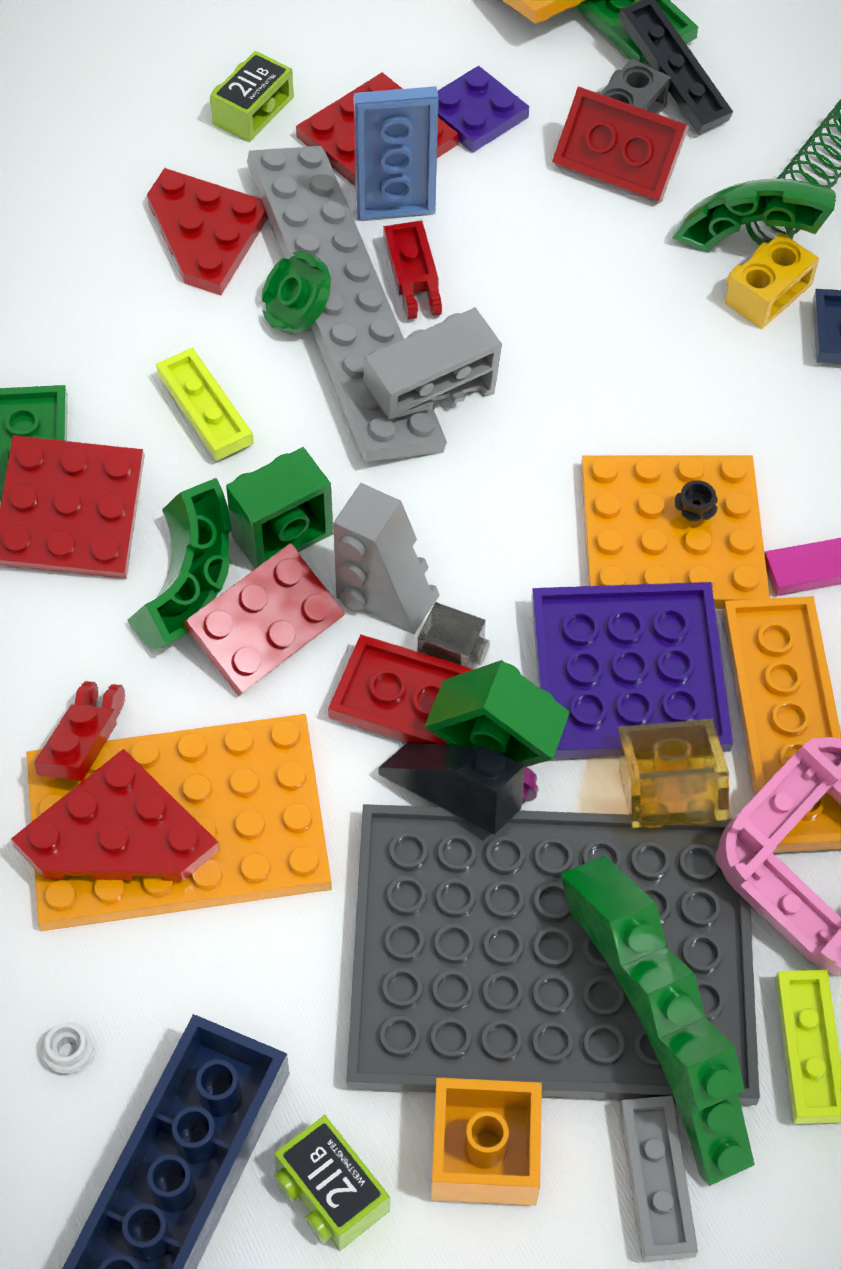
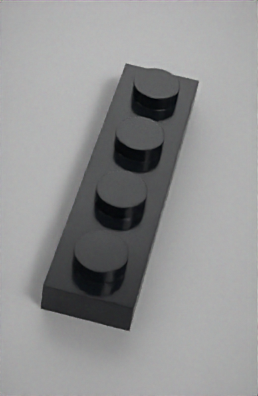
[618,0,733,134]

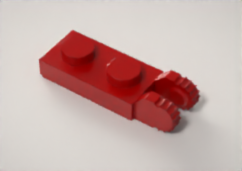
[383,220,442,320]
[34,681,126,781]

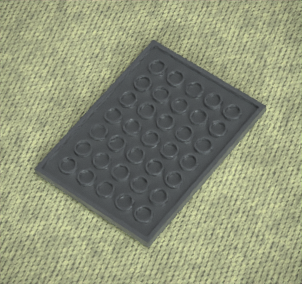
[346,804,760,1105]

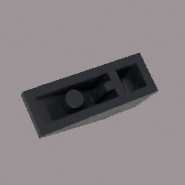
[378,743,525,835]

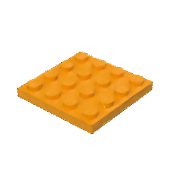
[581,455,770,609]

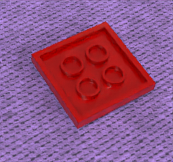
[296,72,459,187]
[0,435,145,579]

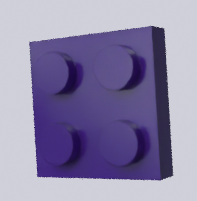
[438,65,530,153]

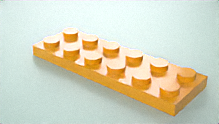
[722,596,841,853]

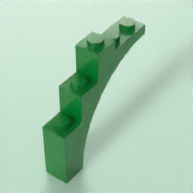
[561,855,755,1186]

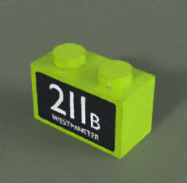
[210,51,294,142]
[273,1115,390,1251]

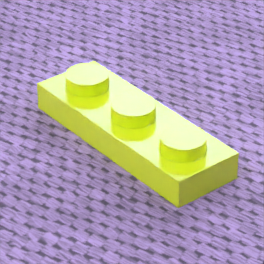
[156,347,254,461]
[775,970,841,1124]

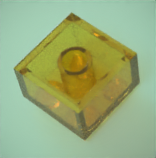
[618,719,729,828]

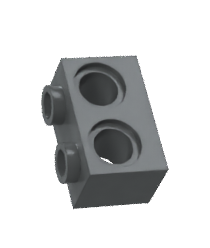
[597,58,671,114]

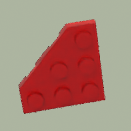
[147,168,268,296]
[11,749,220,881]

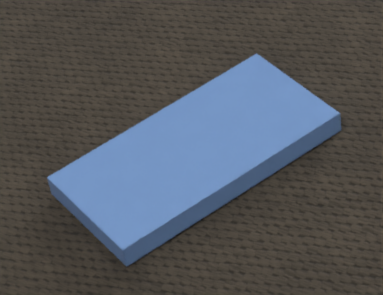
[354,86,438,220]

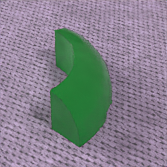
[672,179,836,253]
[127,478,232,649]

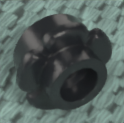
[675,480,718,522]

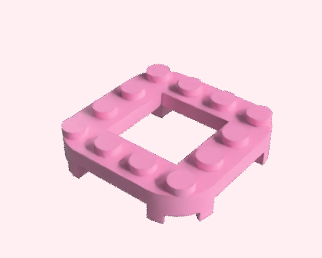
[715,737,841,976]

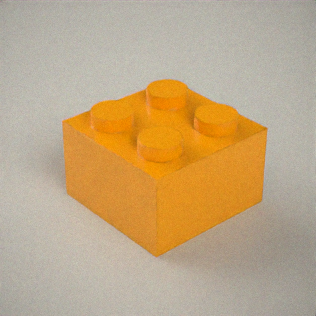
[431,1078,542,1206]

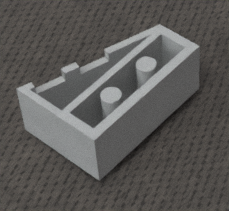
[363,307,502,419]
[333,483,440,635]

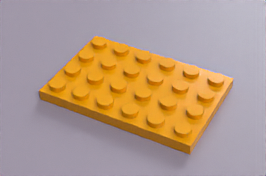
[26,714,332,931]

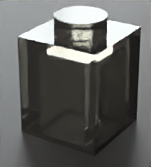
[417,602,490,668]

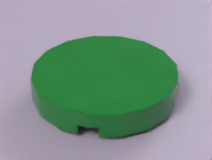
[262,251,331,334]

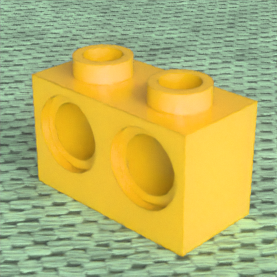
[725,233,819,329]

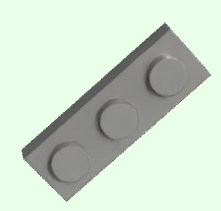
[620,1095,698,1262]

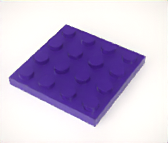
[531,582,733,758]

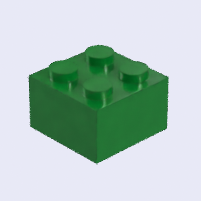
[226,446,333,569]
[424,660,570,767]

